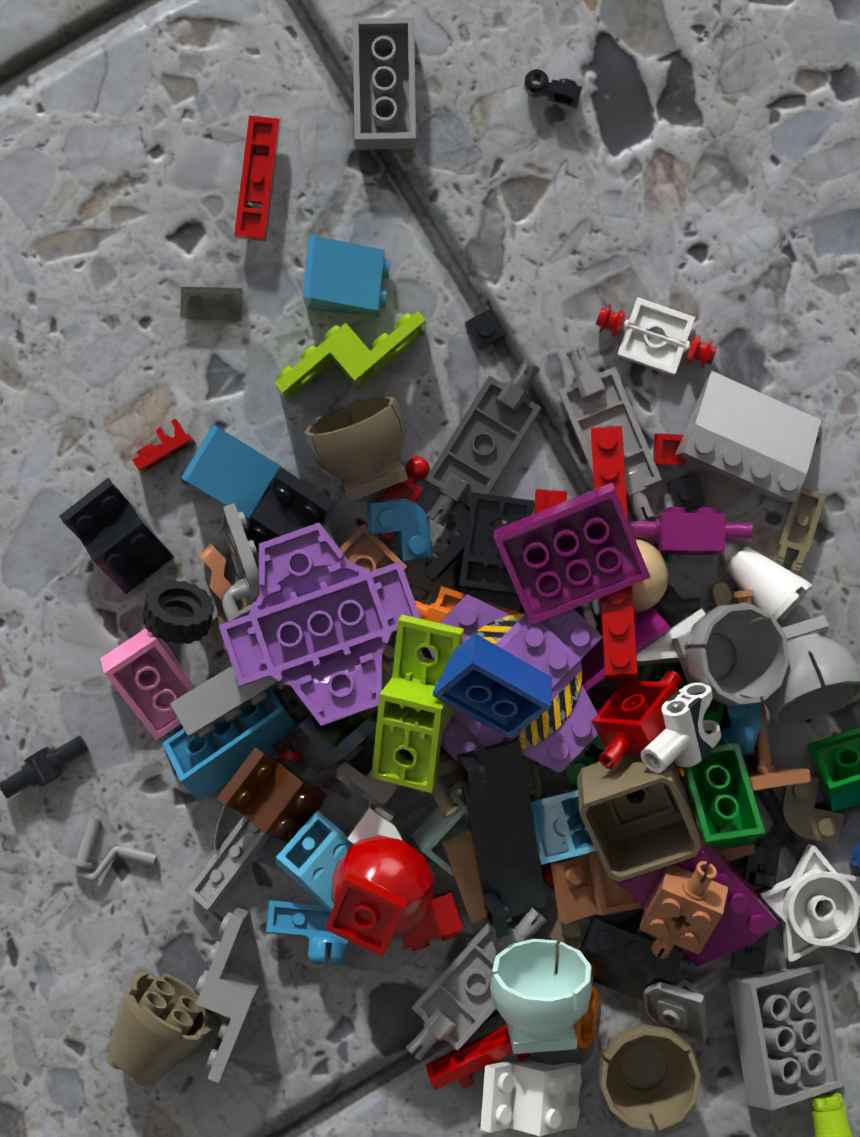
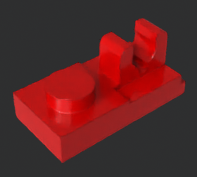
[132,419,195,473]

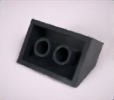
[579,915,684,1001]

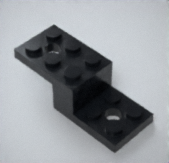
[459,492,535,612]

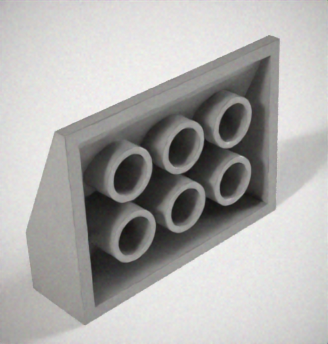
[675,371,821,504]
[727,962,844,1111]

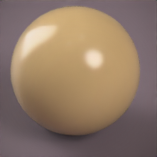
[632,539,669,613]

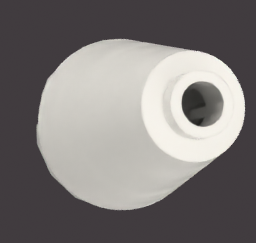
[726,547,813,620]

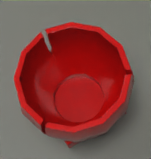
[324,835,435,958]

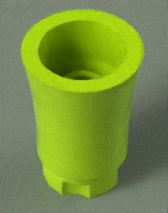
[811,1093,853,1137]

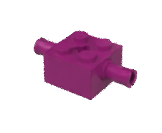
[628,507,753,555]

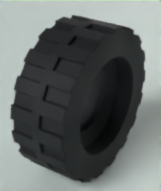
[142,580,214,644]

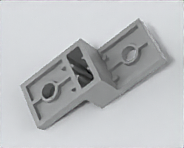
[194,906,261,1084]

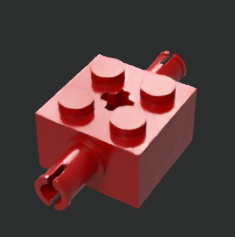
[591,671,683,770]

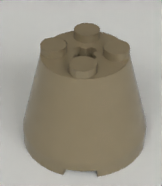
[106,970,214,1087]

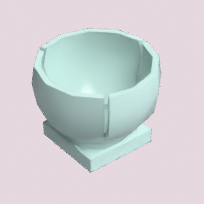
[490,939,593,1054]

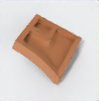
[551,853,598,924]

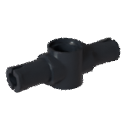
[0,735,89,799]

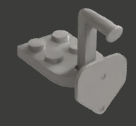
[220,503,260,622]

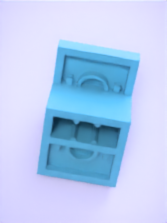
[530,786,630,865]

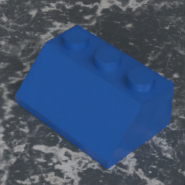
[432,633,552,738]

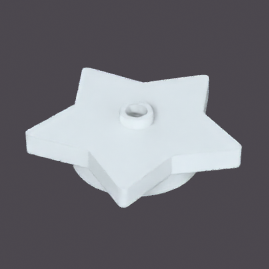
[758,844,860,962]

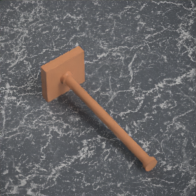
[734,590,811,791]

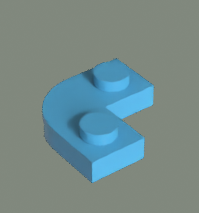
[367,498,431,561]
[715,703,763,757]

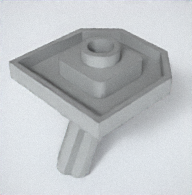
[643,970,721,1042]

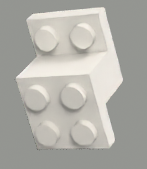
[480,1059,582,1137]

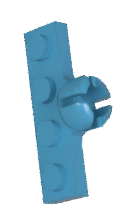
[265,900,391,965]

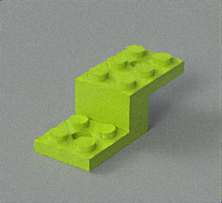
[274,310,426,402]
[371,615,464,793]

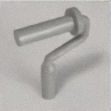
[70,817,157,881]

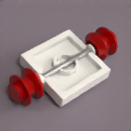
[595,297,717,376]

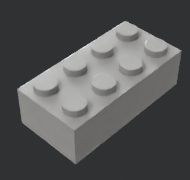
[352,17,416,150]

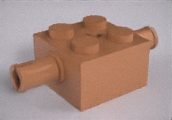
[639,861,728,959]

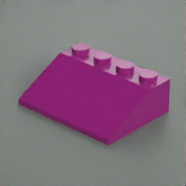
[494,483,651,625]
[620,828,779,967]

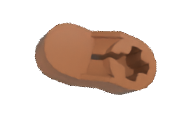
[198,543,233,600]

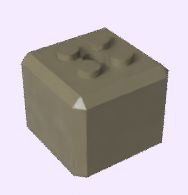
[577,753,701,882]

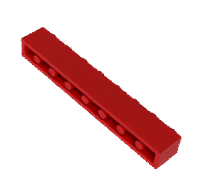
[591,426,638,682]

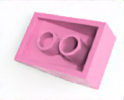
[100,628,196,740]

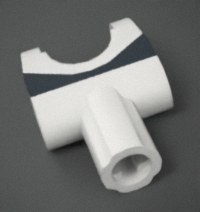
[640,683,721,773]

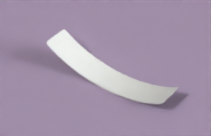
[214,750,276,850]

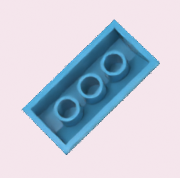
[162,689,297,801]

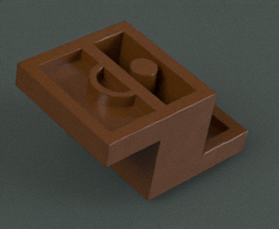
[217,747,328,843]

